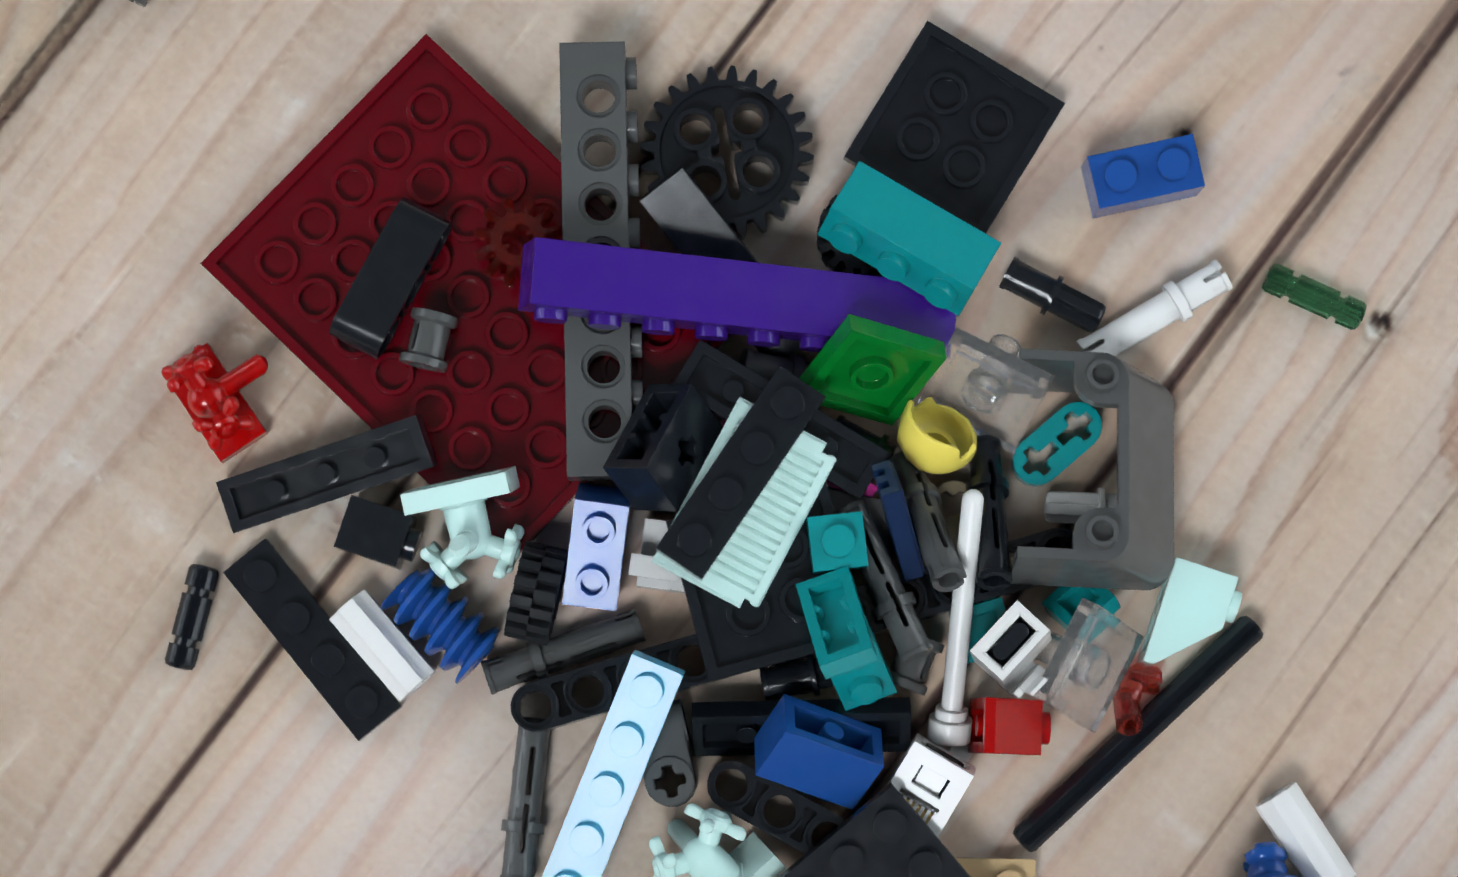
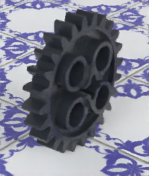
[640,65,814,240]

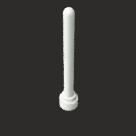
[927,489,984,747]

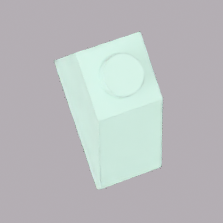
[1137,557,1242,666]

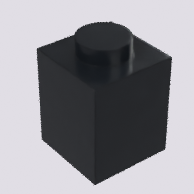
[334,495,422,570]

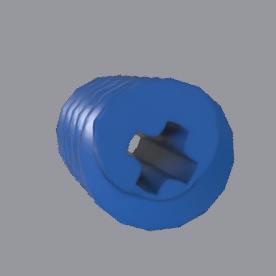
[380,567,500,684]

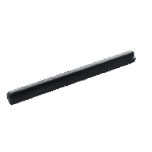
[1013,616,1264,852]

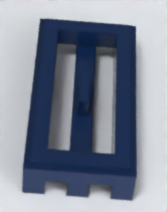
[871,460,925,582]

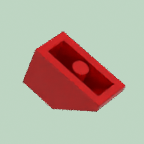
[968,697,1051,755]

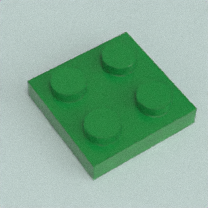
[799,314,947,426]

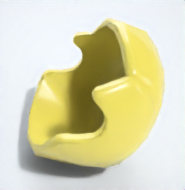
[897,397,977,474]

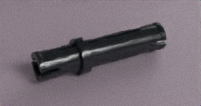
[965,435,1012,591]

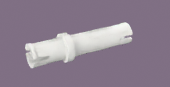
[1076,259,1233,356]

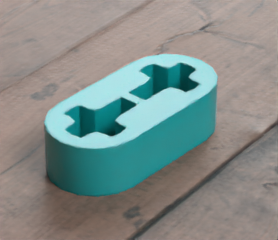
[1011,402,1102,487]

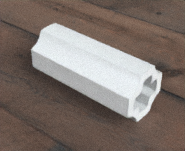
[329,589,437,702]
[1255,782,1356,877]

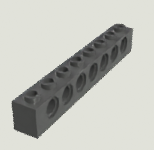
[559,41,643,481]

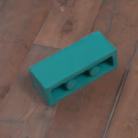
[817,161,1001,316]

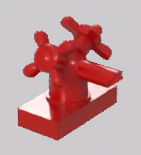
[161,343,268,463]

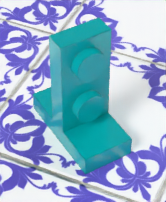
[796,565,897,711]

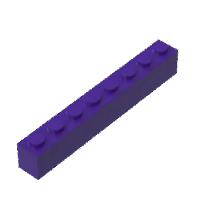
[518,237,956,352]

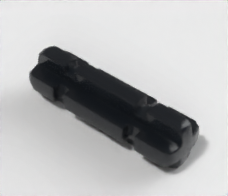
[165,564,219,670]

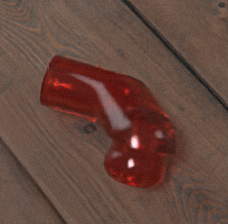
[1113,662,1162,736]

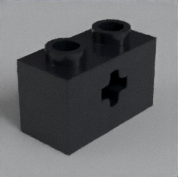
[603,384,723,511]

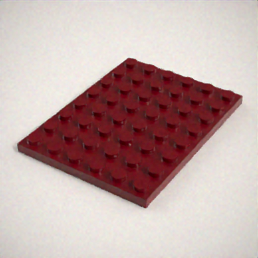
[200,34,732,553]

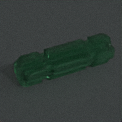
[1262,264,1367,330]

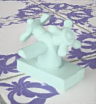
[400,466,525,589]
[649,803,787,877]

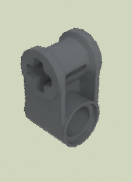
[643,699,697,807]

